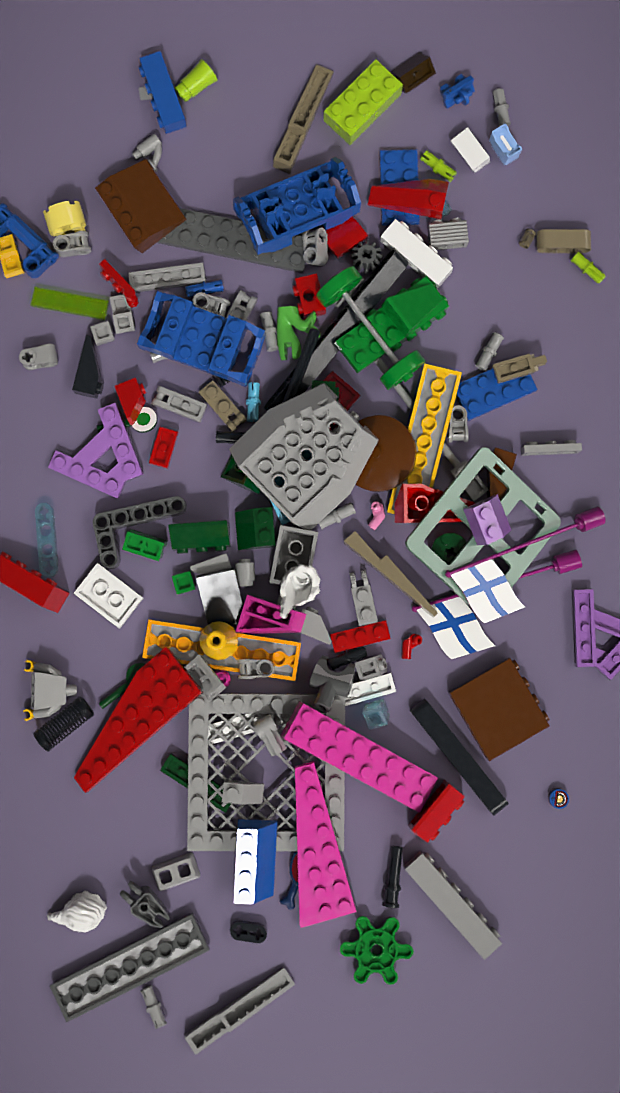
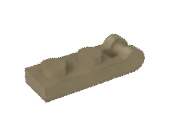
[199,380,247,432]

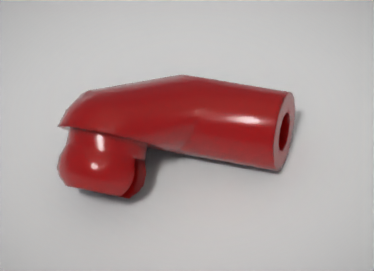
[402,634,422,659]

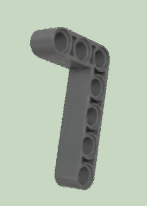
[93,496,187,569]

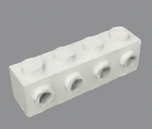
[380,219,453,289]

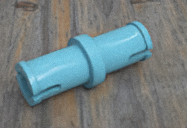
[246,382,261,422]

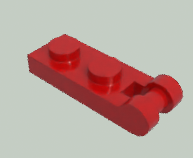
[99,259,139,308]

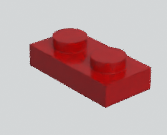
[149,427,179,469]

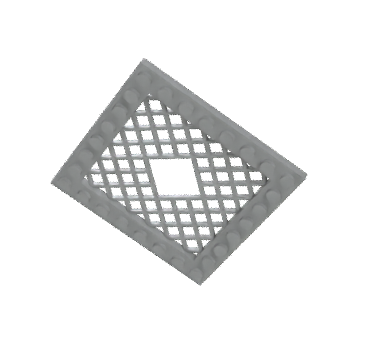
[187,693,345,851]

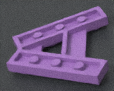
[48,403,144,499]
[573,589,620,680]

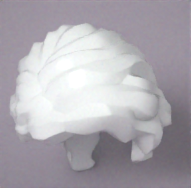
[280,564,321,619]
[46,891,107,932]

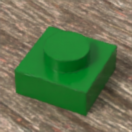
[172,571,196,595]

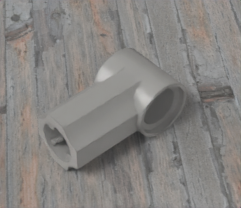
[253,714,287,756]

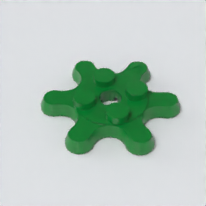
[340,916,414,985]

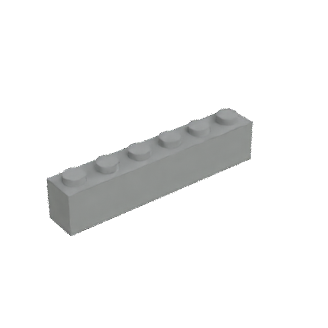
[403,850,502,960]

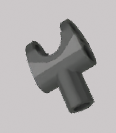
[309,655,356,713]

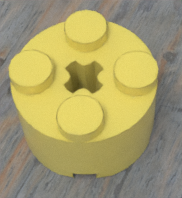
[43,201,87,236]

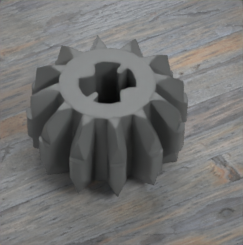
[351,240,383,274]

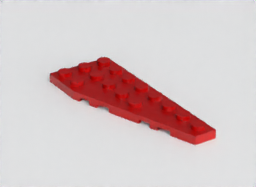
[74,647,203,793]

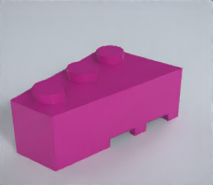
[235,595,307,634]

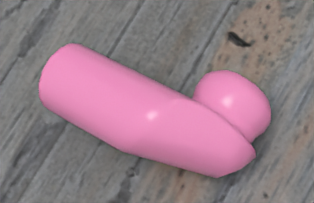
[368,501,385,531]

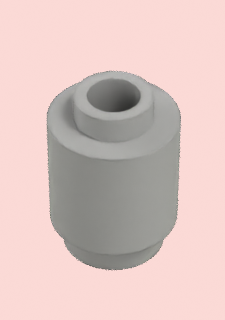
[235,559,255,587]

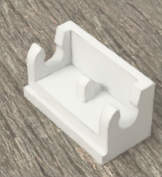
[451,127,490,172]

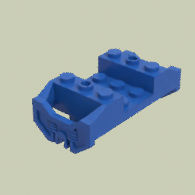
[233,157,361,255]
[137,291,266,387]

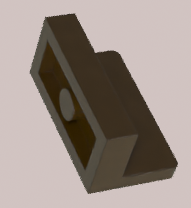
[390,52,436,94]

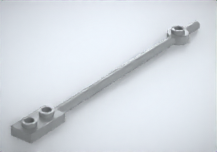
[375,358,489,502]

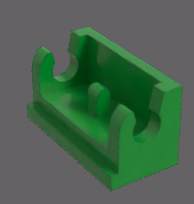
[122,529,168,561]

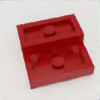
[320,217,368,259]

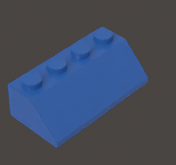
[234,819,277,904]

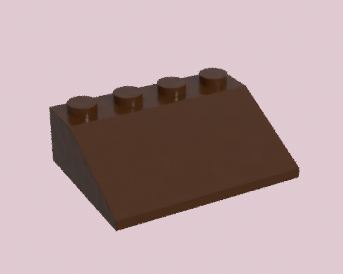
[95,159,187,254]

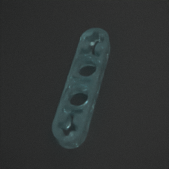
[35,503,59,577]

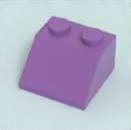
[463,494,511,545]

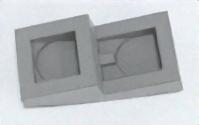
[110,295,135,334]

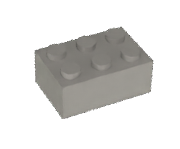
[269,525,318,585]

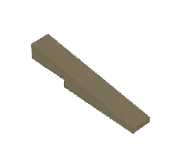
[273,65,334,174]
[344,531,438,618]

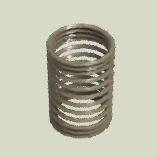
[519,228,536,249]

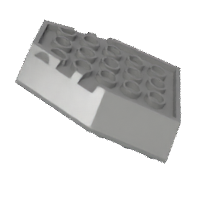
[229,383,379,531]

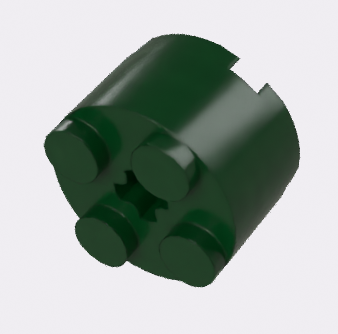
[430,533,466,565]

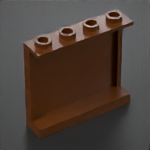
[448,658,550,761]

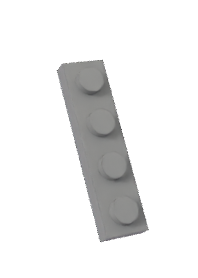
[128,263,206,292]

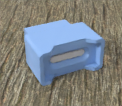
[489,124,522,165]

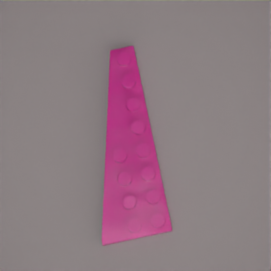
[295,761,356,928]

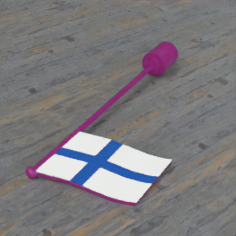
[445,507,606,623]
[412,550,582,659]

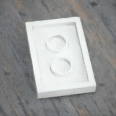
[74,563,144,629]

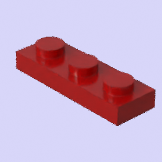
[330,620,391,653]

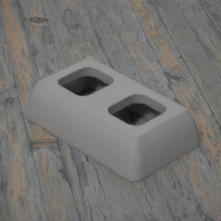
[152,853,200,891]

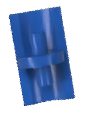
[440,74,475,109]

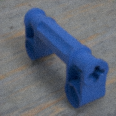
[0,203,59,278]

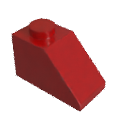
[115,377,146,425]

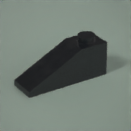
[72,335,104,399]

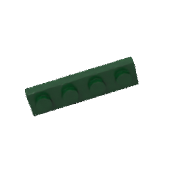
[160,753,231,813]

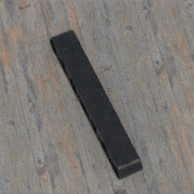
[410,698,509,816]

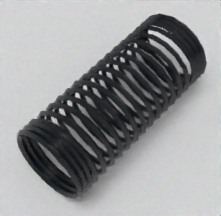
[33,696,94,752]

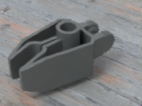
[119,881,170,928]

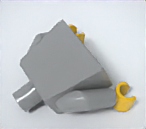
[23,660,77,721]

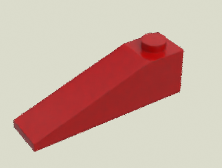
[368,179,449,219]
[394,484,474,523]

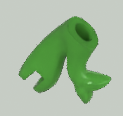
[277,306,320,360]

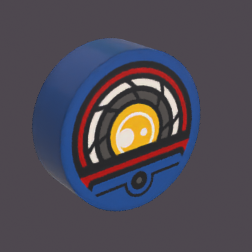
[548,789,569,809]

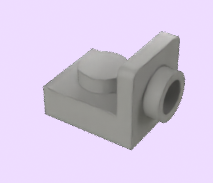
[354,654,387,681]

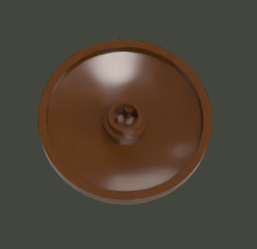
[355,415,417,492]

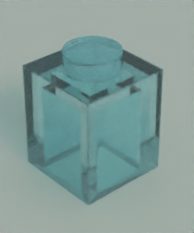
[363,699,390,730]

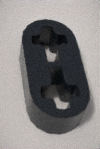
[230,920,267,943]

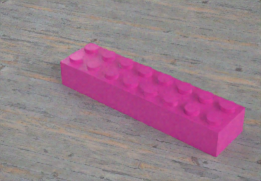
[280,701,438,813]

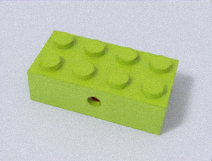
[324,59,403,145]

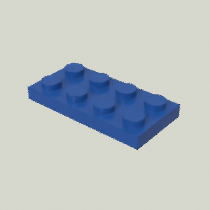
[380,150,420,226]
[456,369,537,421]

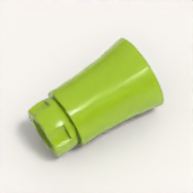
[174,59,218,102]

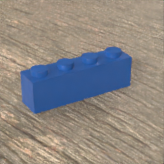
[138,51,187,134]

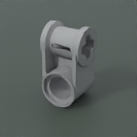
[302,228,328,266]
[53,231,91,257]
[193,292,230,317]
[19,344,58,370]
[447,405,468,443]
[237,659,275,679]

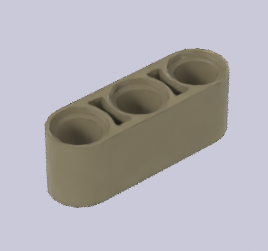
[537,229,591,253]

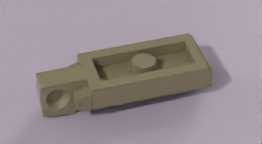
[492,353,547,384]

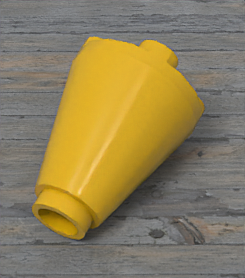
[199,621,238,660]

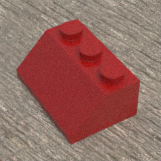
[408,780,465,843]

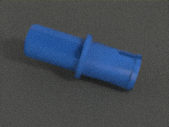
[185,279,224,297]

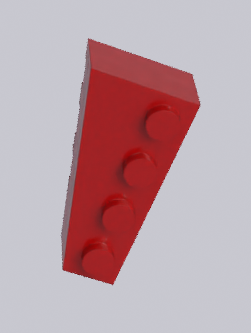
[0,551,70,613]

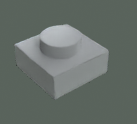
[90,321,115,346]

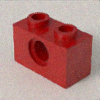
[292,273,326,320]

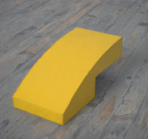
[0,234,24,278]

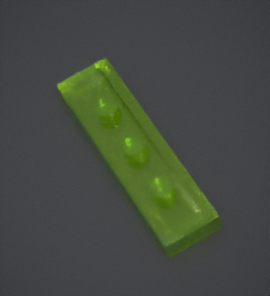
[31,287,109,321]

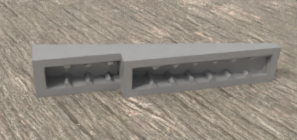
[184,967,295,1055]

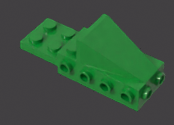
[334,276,449,374]

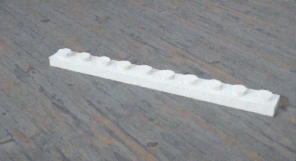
[209,673,396,744]

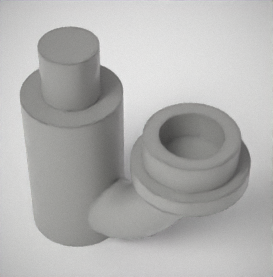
[132,134,162,172]

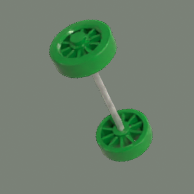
[316,266,426,390]

